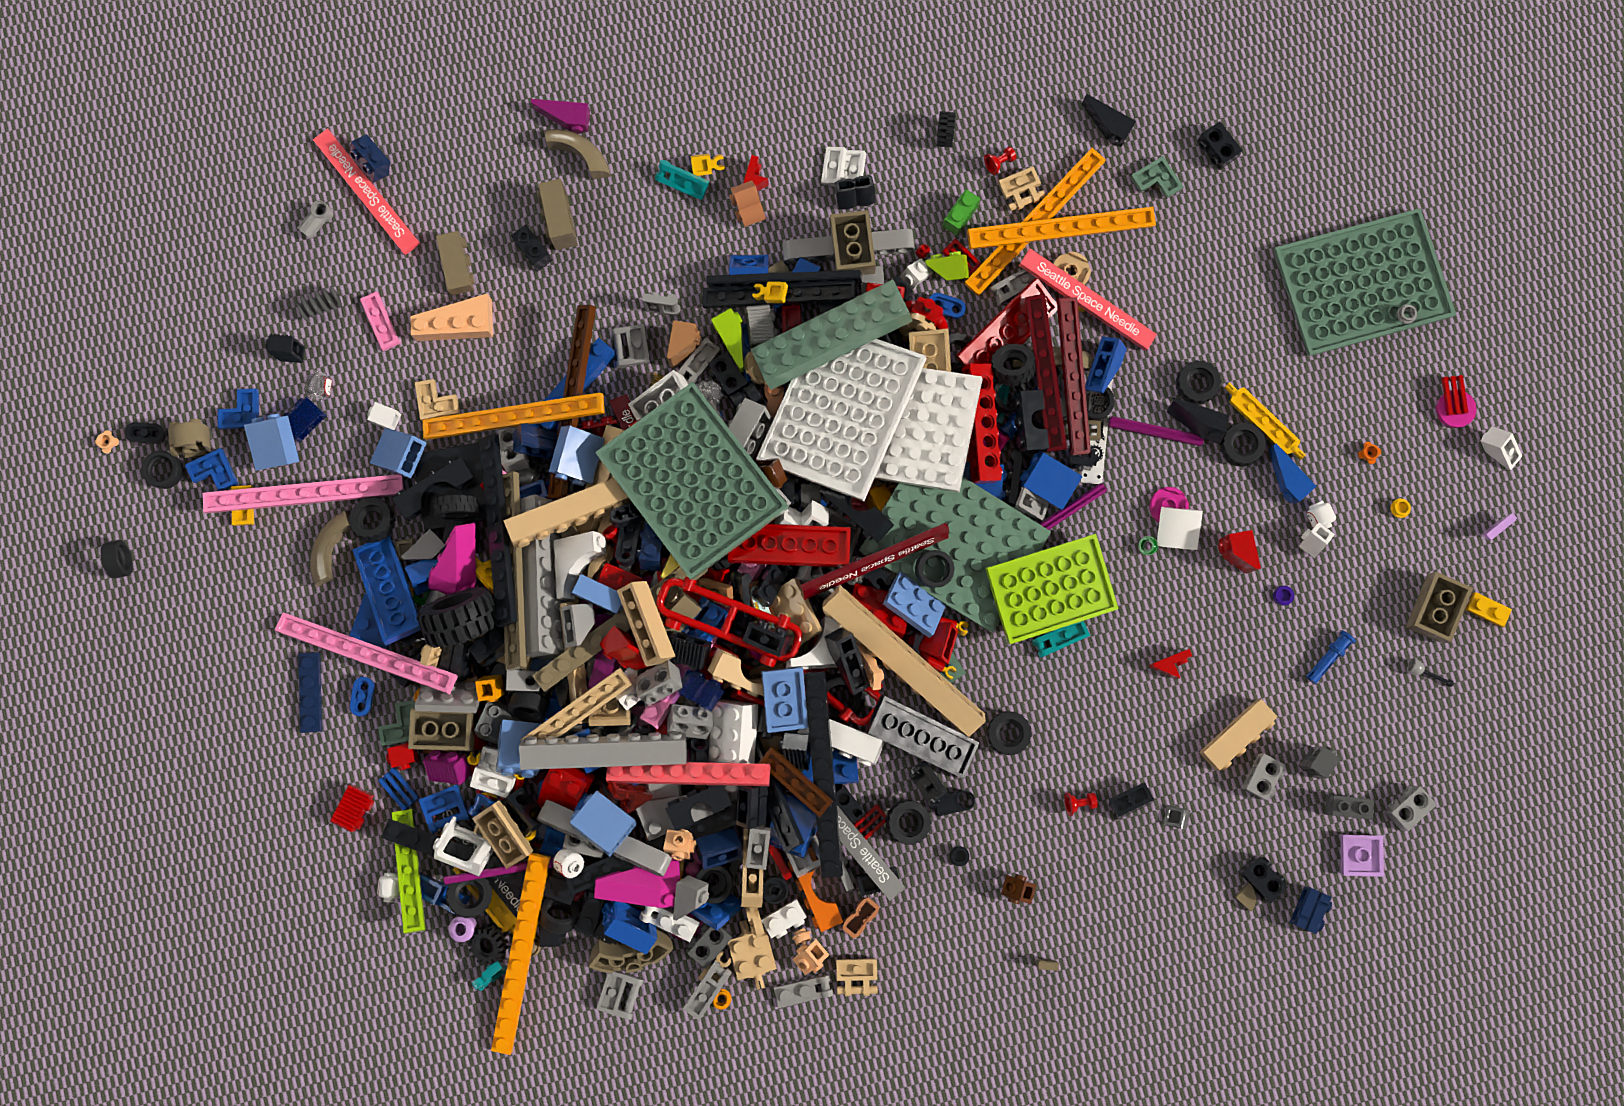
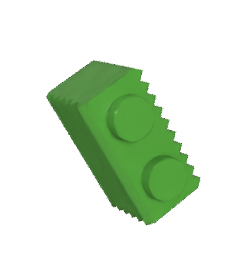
[943,189,980,236]

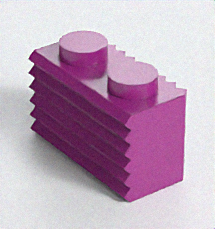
[423,750,471,785]

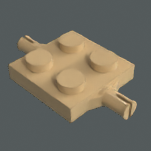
[728,919,777,990]

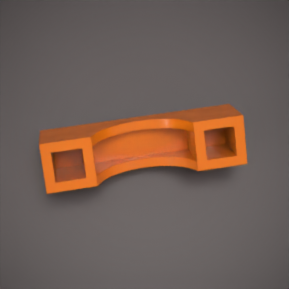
[787,846,844,932]

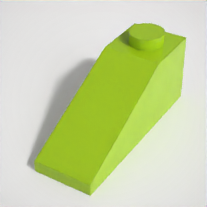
[711,308,744,373]

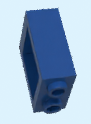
[602,901,657,954]

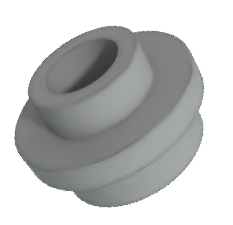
[1397,305,1417,324]

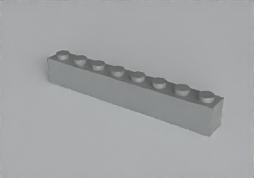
[519,732,687,770]

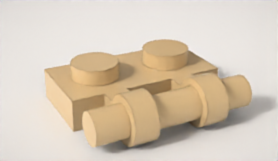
[998,167,1046,211]
[836,958,878,996]

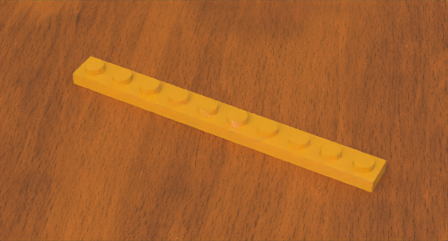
[964,148,1106,297]
[967,207,1156,249]
[423,392,604,440]
[491,853,551,1055]

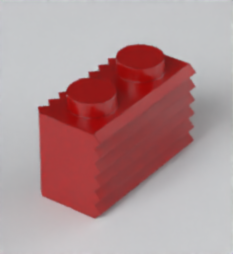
[330,785,374,832]

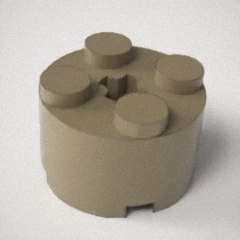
[168,419,211,458]

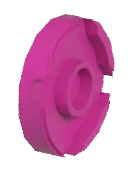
[1435,390,1477,428]
[1149,487,1189,523]

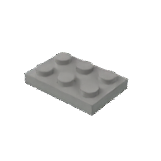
[415,681,480,713]

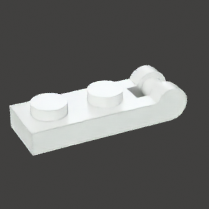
[639,906,699,942]

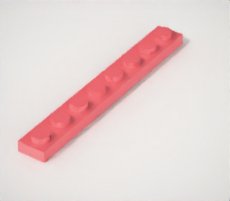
[606,762,770,786]

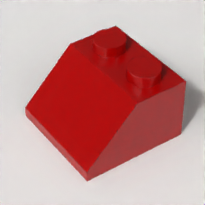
[1218,530,1261,574]
[599,625,649,671]

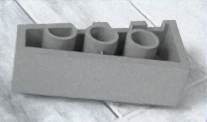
[633,789,724,841]

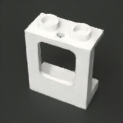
[433,816,494,876]

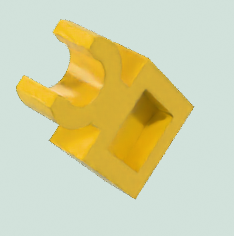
[690,153,725,176]
[752,282,788,303]

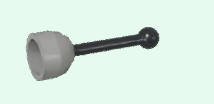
[1407,658,1454,687]

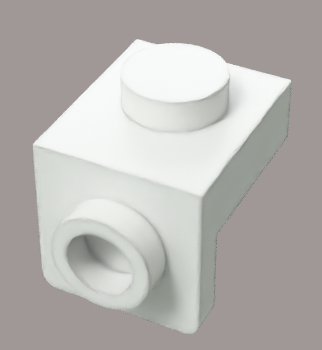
[900,259,934,290]

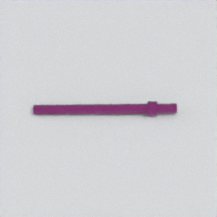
[444,856,554,885]

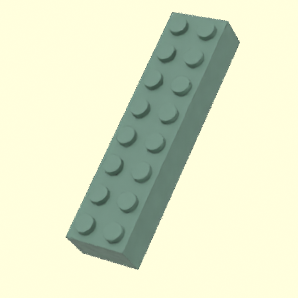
[751,280,913,390]

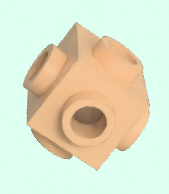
[663,829,696,861]
[792,939,829,975]

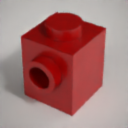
[386,743,420,771]

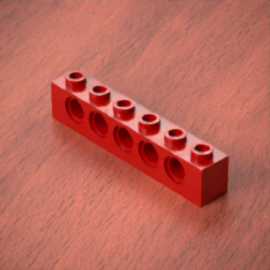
[962,364,1002,484]

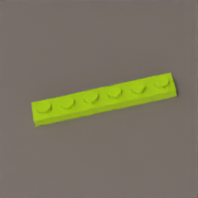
[392,809,425,934]

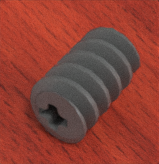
[297,286,342,321]

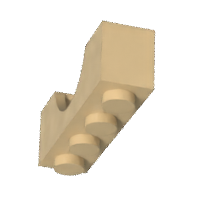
[707,648,764,698]

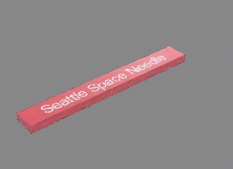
[313,128,420,255]
[1019,249,1157,351]

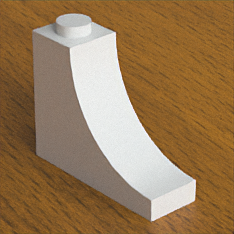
[554,531,606,601]
[785,615,840,670]

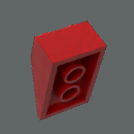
[537,768,595,812]

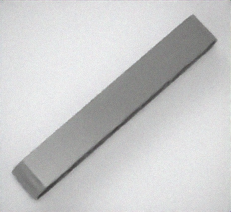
[782,229,915,264]
[537,800,672,877]

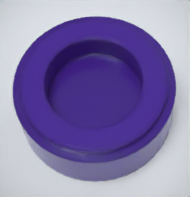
[1273,586,1294,606]

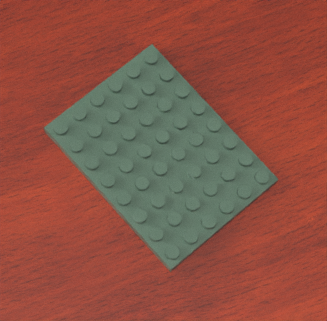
[1273,208,1456,357]
[595,382,789,580]
[858,477,1051,633]

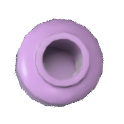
[449,916,477,942]

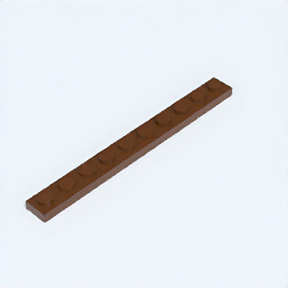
[547,305,596,499]

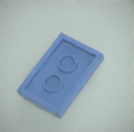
[883,571,946,638]
[761,666,808,733]

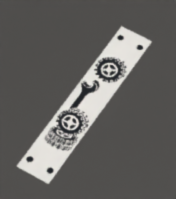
[1081,379,1113,484]

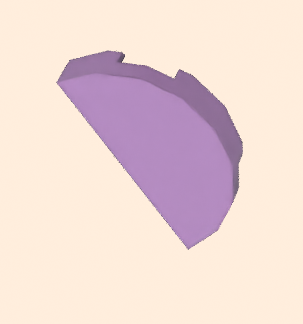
[1483,513,1517,541]

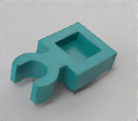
[472,961,507,991]

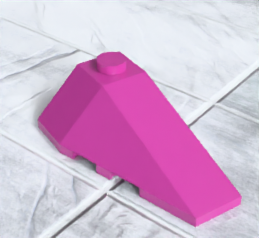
[594,859,680,908]

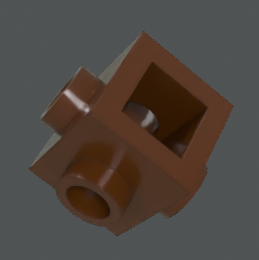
[1001,873,1037,905]

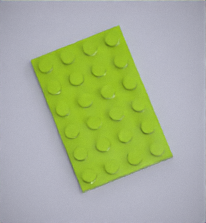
[985,534,1119,644]

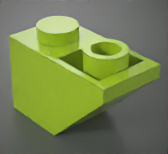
[925,251,969,281]

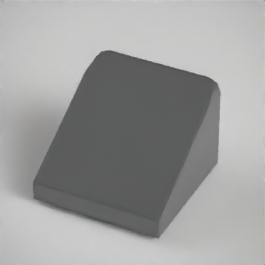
[1163,805,1190,830]

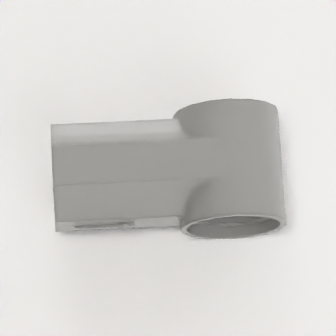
[297,200,333,239]

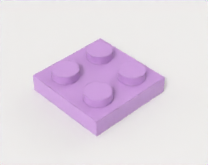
[1340,834,1384,877]

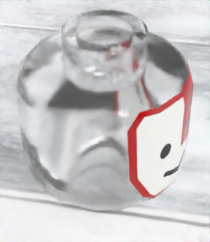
[304,371,332,401]

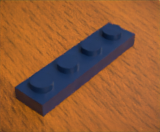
[298,653,322,733]

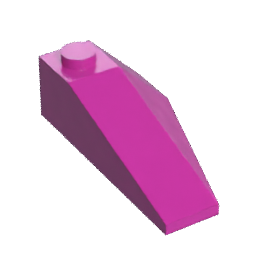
[427,523,476,595]

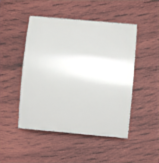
[821,147,866,187]
[1157,507,1203,550]
[470,745,516,798]

